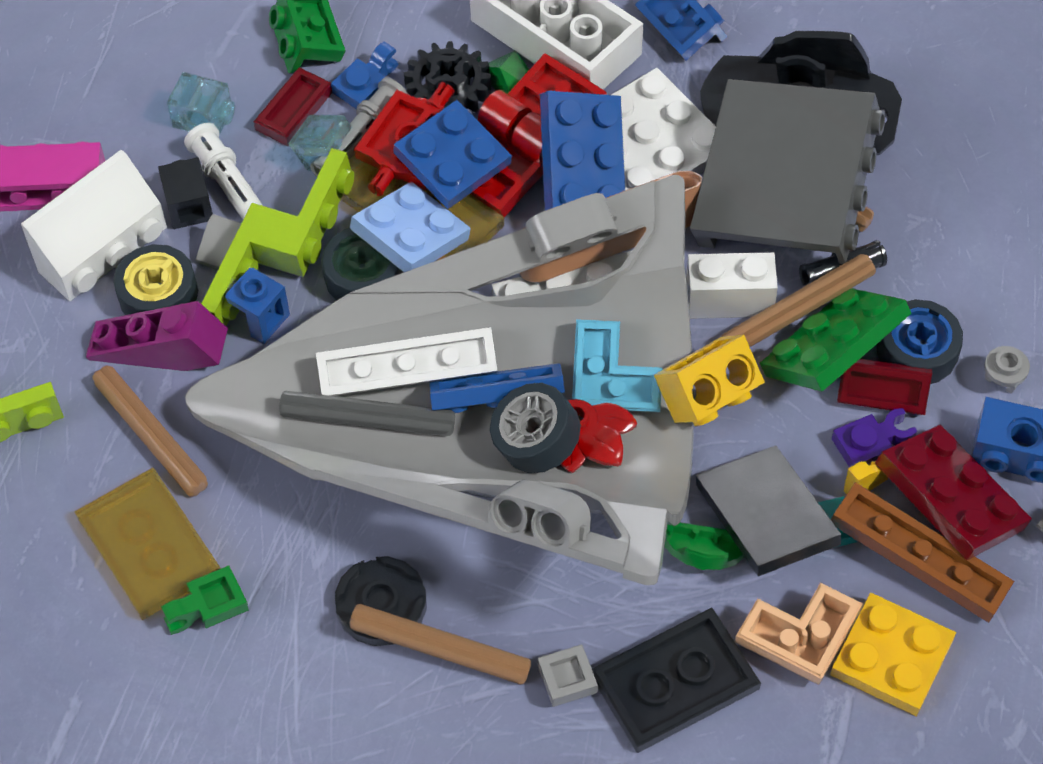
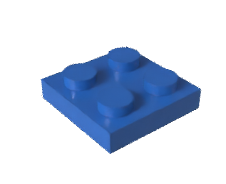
[393,100,512,209]

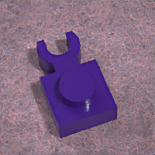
[831,408,917,467]

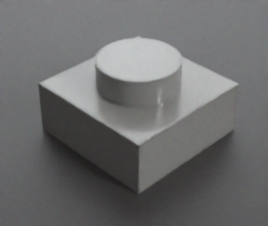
[538,644,598,707]

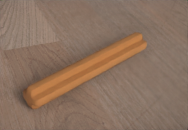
[721,254,876,347]
[92,365,208,497]
[350,604,531,684]

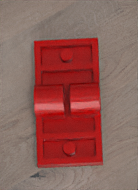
[468,53,607,218]

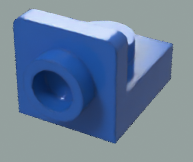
[226,268,290,344]

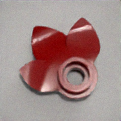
[561,399,637,473]

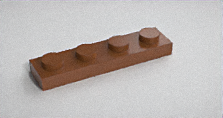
[831,482,1015,623]

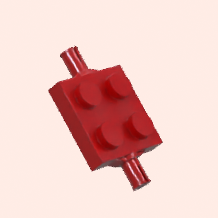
[354,82,454,196]

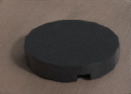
[335,556,427,646]

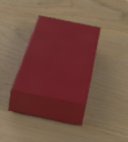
[253,67,332,146]
[837,359,932,415]

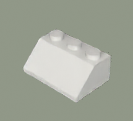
[21,150,167,301]

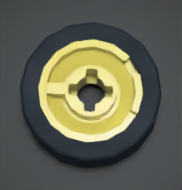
[113,244,199,315]

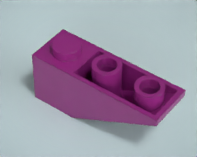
[86,301,228,371]

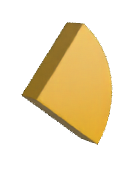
[843,461,888,495]

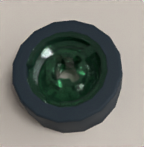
[321,228,404,301]

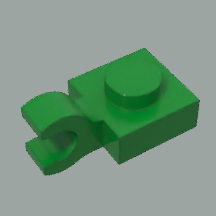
[161,565,249,635]

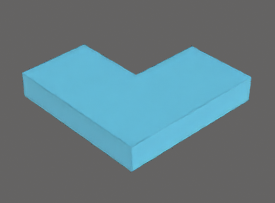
[572,319,662,412]

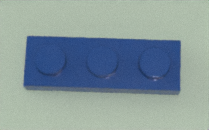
[430,363,565,413]

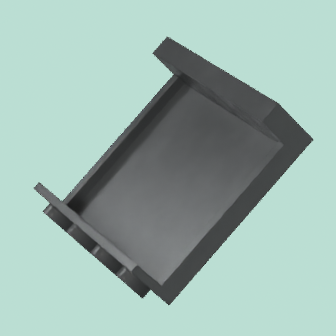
[690,79,885,264]

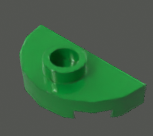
[664,522,744,570]

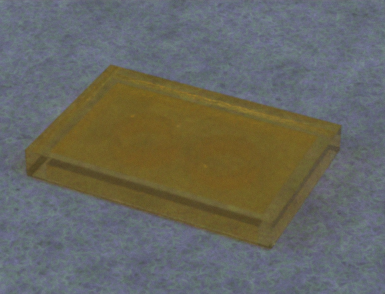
[75,467,221,620]

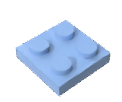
[350,181,471,272]

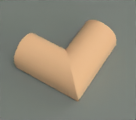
[735,582,863,685]

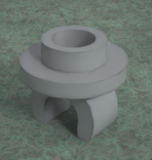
[984,346,1030,393]

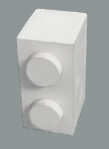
[686,252,778,319]

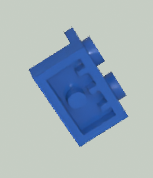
[635,0,728,61]

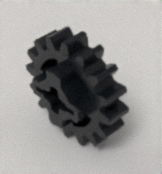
[404,41,492,113]

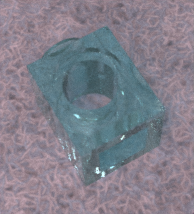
[167,72,235,134]

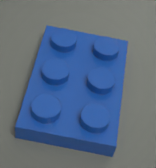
[540,91,625,211]

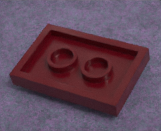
[875,424,1032,561]

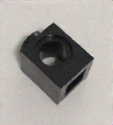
[158,157,213,230]

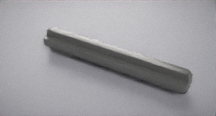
[279,391,455,436]

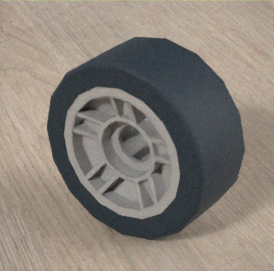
[489,383,581,473]

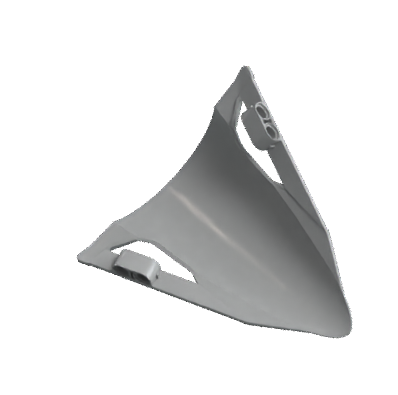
[185,175,694,585]

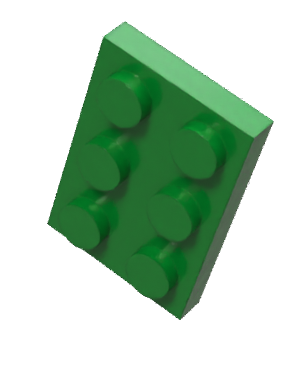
[760,288,912,392]

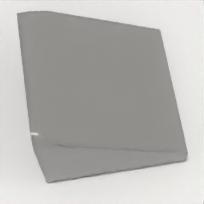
[196,214,241,270]

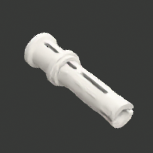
[184,123,263,219]

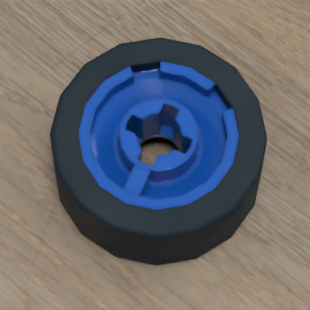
[877,299,963,384]

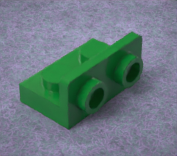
[269,0,346,74]

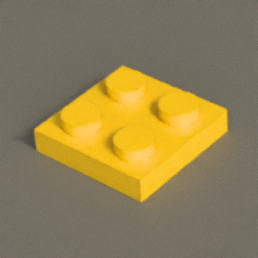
[830,592,957,717]

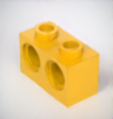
[654,335,765,426]

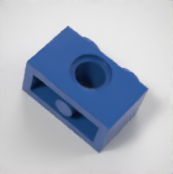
[971,397,1043,483]

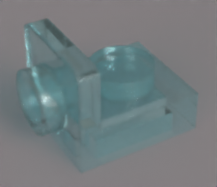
[288,115,352,171]

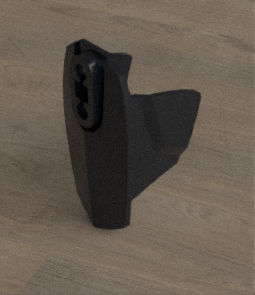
[700,31,902,155]

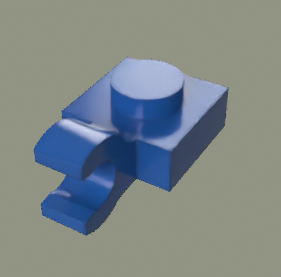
[331,41,399,110]

